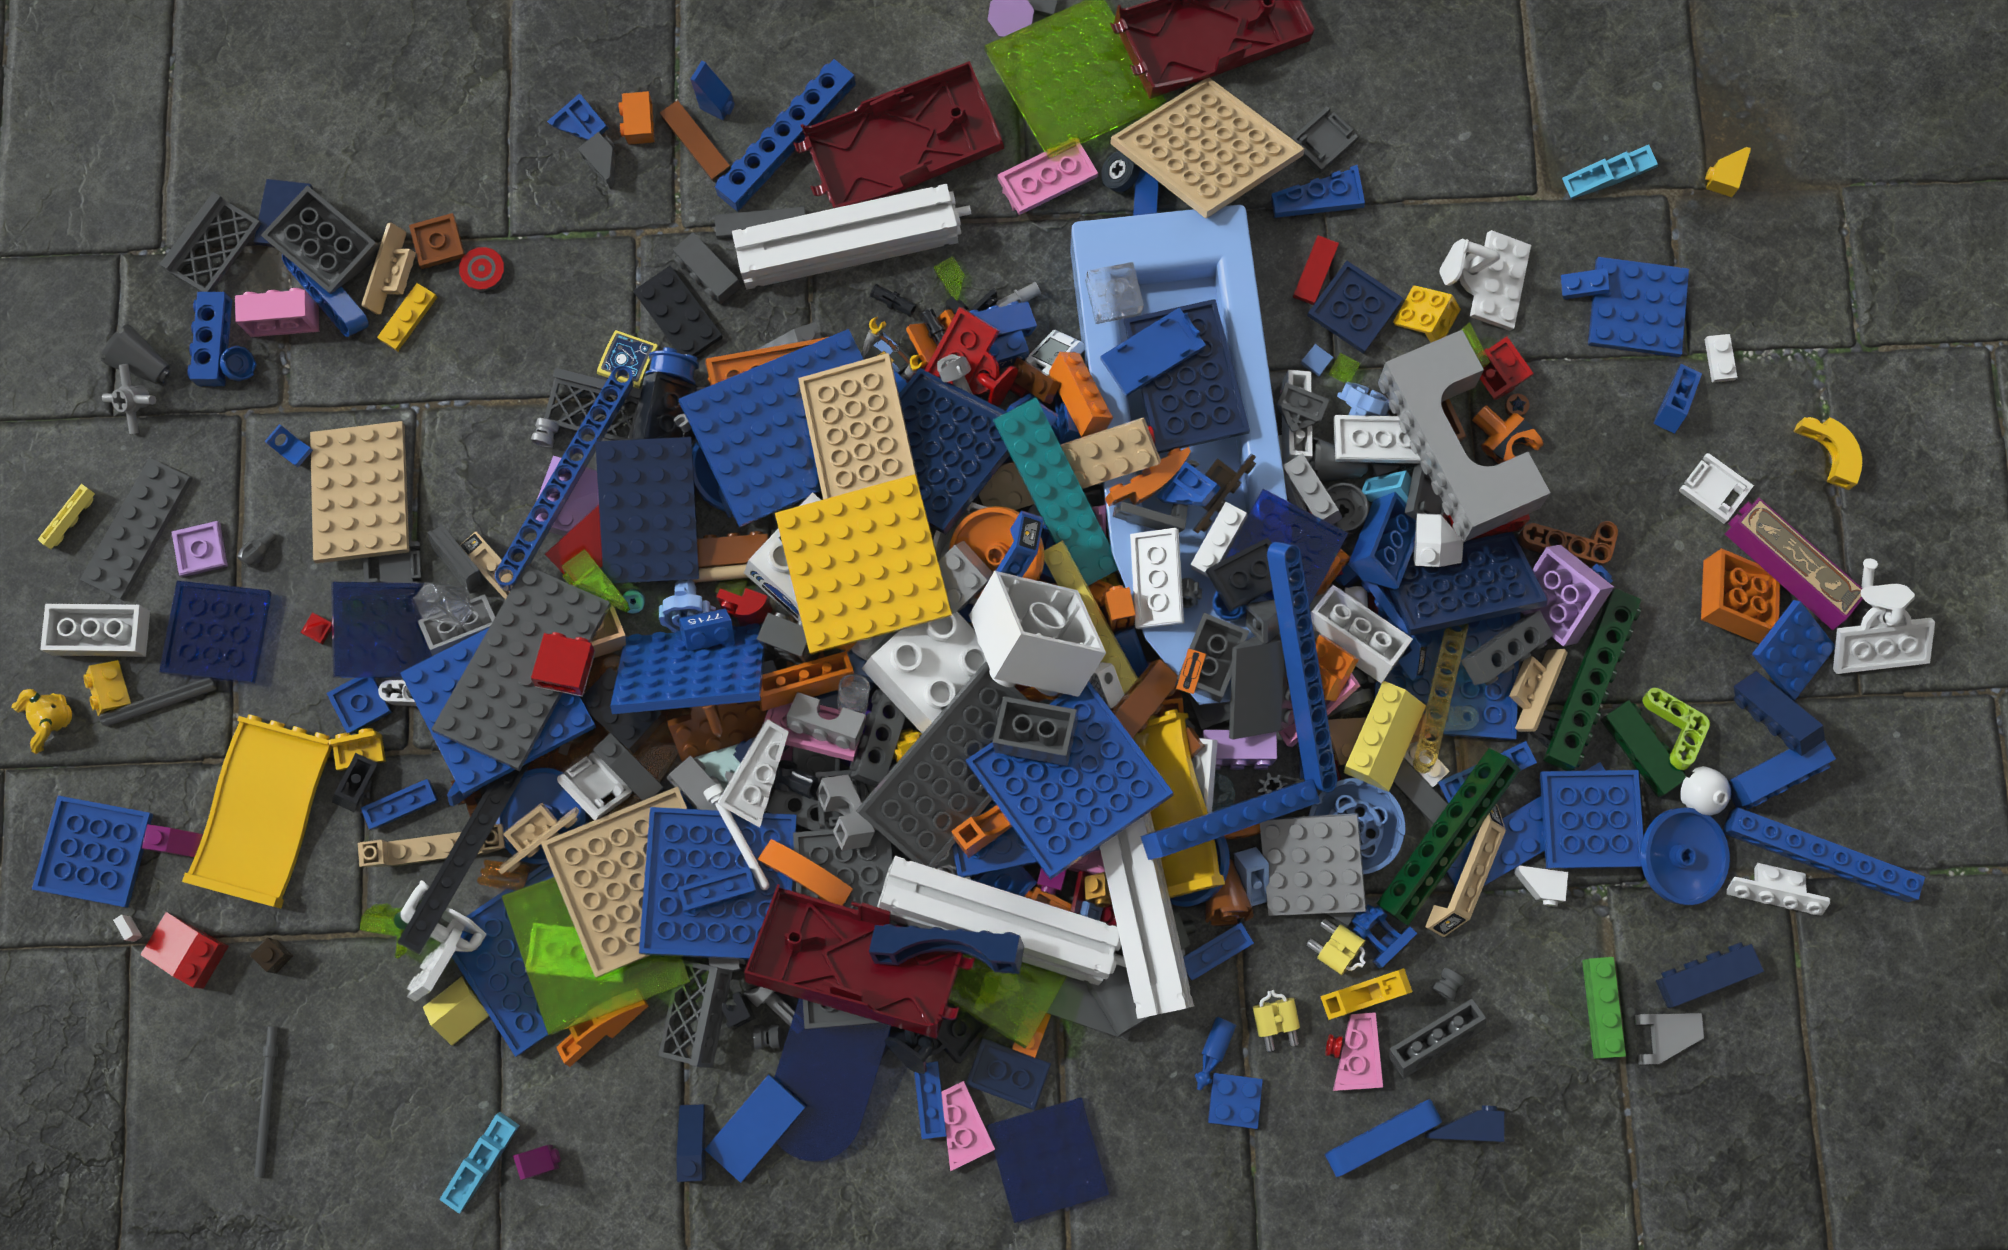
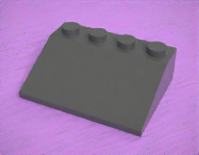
[261,185,380,294]
[1229,633,1295,740]

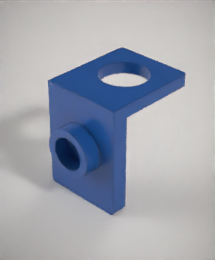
[265,424,313,467]

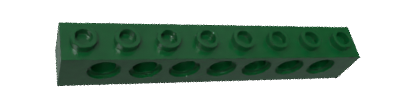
[1543,588,1642,771]
[1376,748,1521,926]

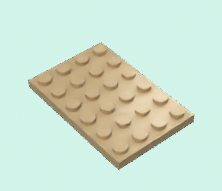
[798,353,919,500]
[310,421,409,564]

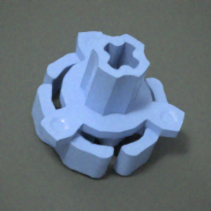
[1337,382,1390,416]
[659,579,716,633]

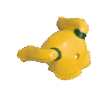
[11,689,72,754]

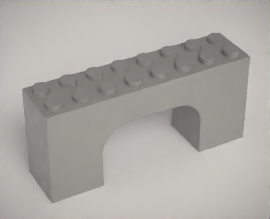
[1378,330,1550,542]

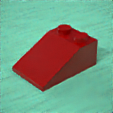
[141,912,229,989]

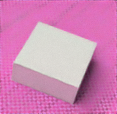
[113,915,142,942]

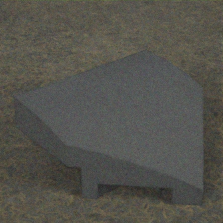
[1277,382,1329,432]

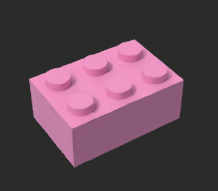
[235,288,319,337]

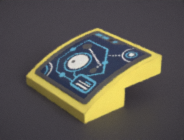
[597,330,658,389]

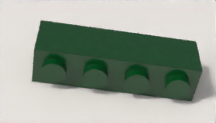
[1600,700,1686,797]

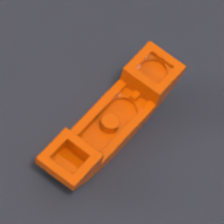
[758,839,853,906]

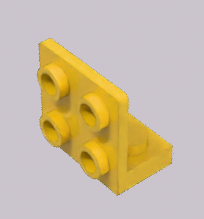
[1393,286,1461,343]

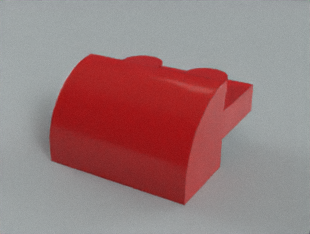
[1476,336,1534,400]
[717,588,773,626]

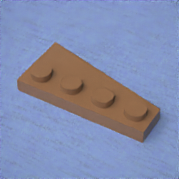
[1328,714,1431,766]

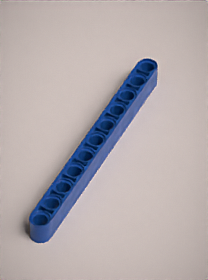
[495,365,634,591]
[1267,542,1337,793]

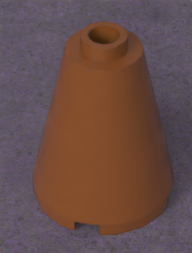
[1205,859,1254,926]

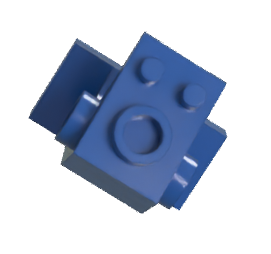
[1351,904,1417,969]

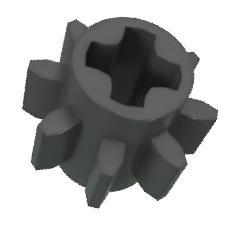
[1182,578,1202,608]
[1257,773,1287,794]

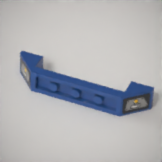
[959,511,1043,629]
[1335,565,1428,681]

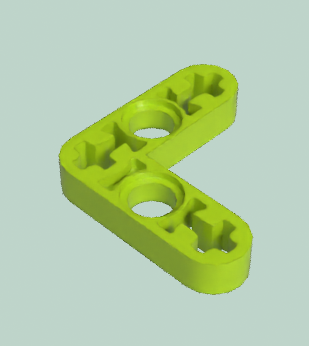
[1642,688,1710,770]

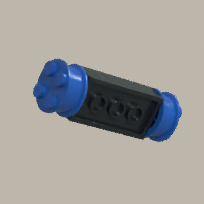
[631,347,699,440]

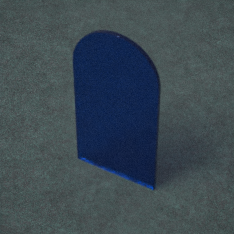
[775,998,892,1161]

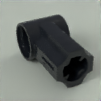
[773,760,820,799]

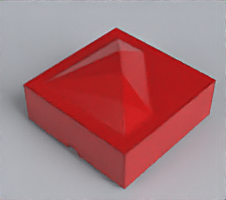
[300,612,335,645]

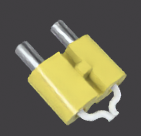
[1307,919,1366,975]
[1253,990,1300,1052]

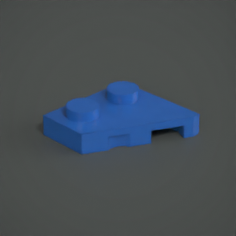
[547,93,609,141]
[1156,461,1220,506]

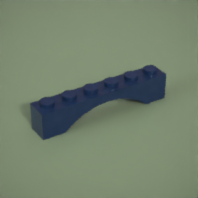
[869,924,1024,974]

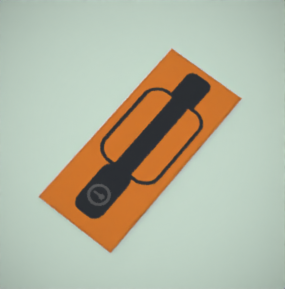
[1176,648,1206,694]

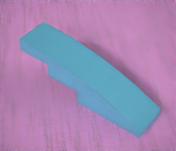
[1562,144,1658,199]
[440,1112,520,1214]

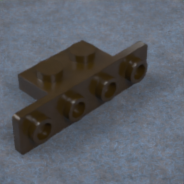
[1193,454,1256,534]

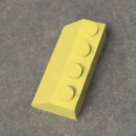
[1344,681,1426,792]

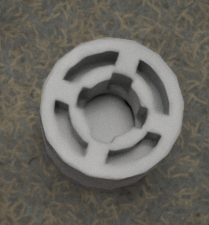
[530,418,559,448]

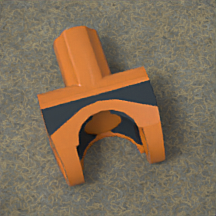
[1472,405,1543,464]

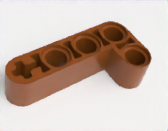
[1518,521,1618,568]

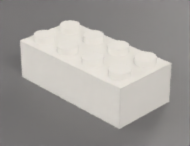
[1311,585,1413,683]
[40,604,150,657]

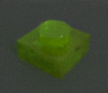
[1328,353,1360,384]

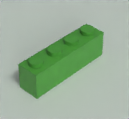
[1582,957,1626,1059]

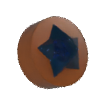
[1505,394,1530,417]

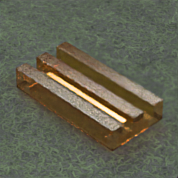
[477,860,530,891]

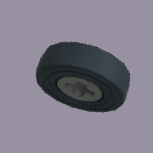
[1101,151,1140,192]

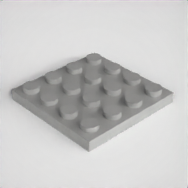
[1260,813,1366,916]

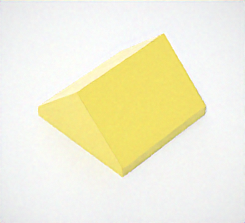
[423,976,489,1046]

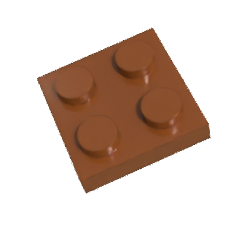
[409,213,465,269]

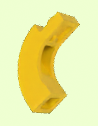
[1794,417,1862,490]
[1320,969,1413,1020]

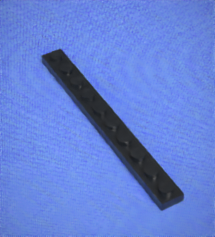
[398,762,531,955]

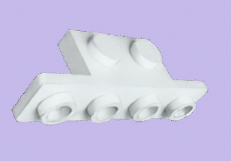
[1727,863,1830,915]

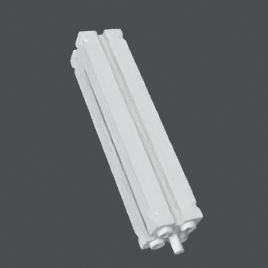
[732,184,971,290]
[1100,812,1194,1019]
[877,856,1126,986]

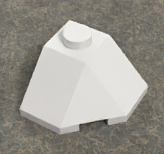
[1414,513,1463,567]

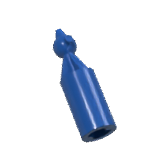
[1195,1017,1237,1091]

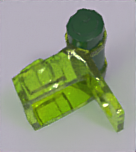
[360,898,423,959]

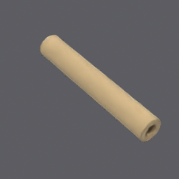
[690,564,749,583]

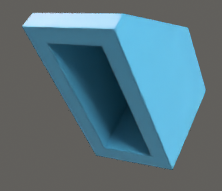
[1362,471,1412,504]

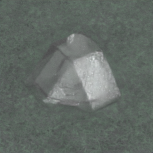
[414,582,474,627]

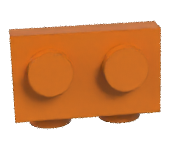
[906,309,955,366]

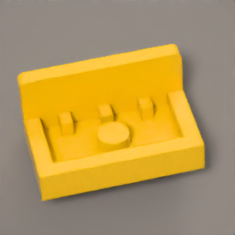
[83,660,131,716]
[328,728,386,771]
[892,728,922,762]

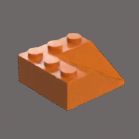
[1701,548,1780,644]

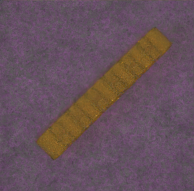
[1413,623,1469,774]

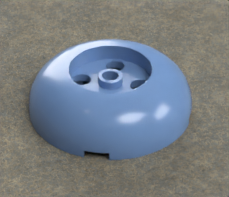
[1309,778,1405,875]

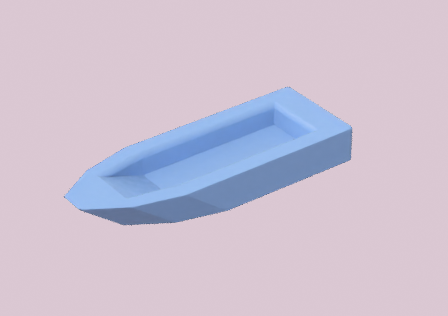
[1070,205,1292,705]

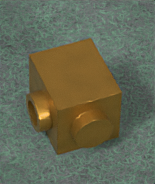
[1085,872,1112,908]

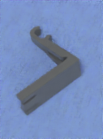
[1113,460,1199,533]

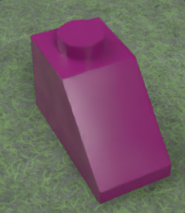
[142,824,203,857]
[513,1145,561,1180]

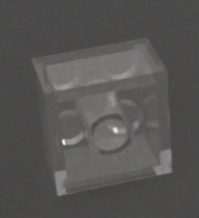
[1085,262,1144,324]

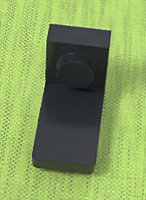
[945,288,997,315]

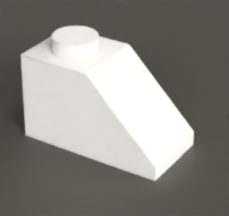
[1514,866,1568,907]

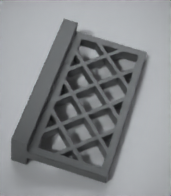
[160,192,262,292]
[544,368,641,441]
[658,959,733,1068]

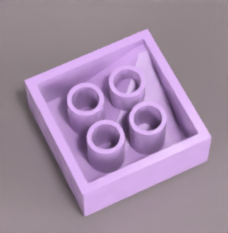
[536,456,599,536]
[1522,545,1614,646]

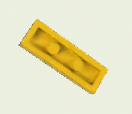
[377,283,438,352]

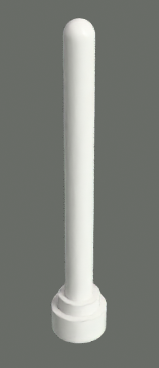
[703,783,770,890]

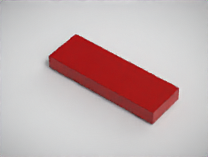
[1293,235,1339,305]

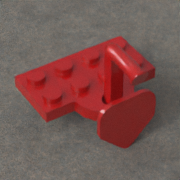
[925,307,1030,407]

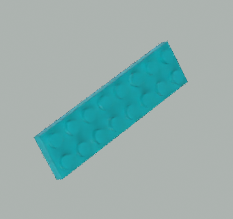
[993,398,1118,586]

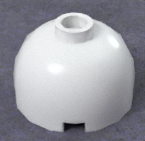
[1681,766,1731,816]

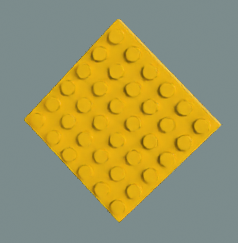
[775,474,953,654]

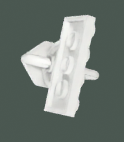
[1440,230,1531,331]
[1833,559,1935,674]
[401,880,487,1002]

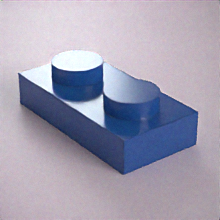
[1561,268,1610,299]

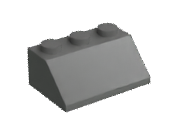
[418,594,495,656]

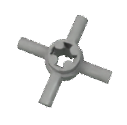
[102,364,156,434]

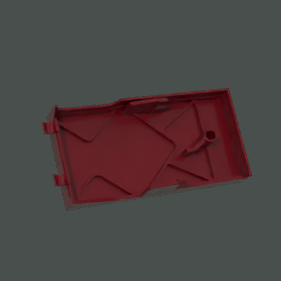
[1110,0,1315,99]
[794,61,1005,208]
[744,884,975,1039]

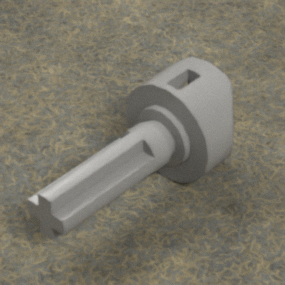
[937,354,972,394]
[743,986,805,1034]

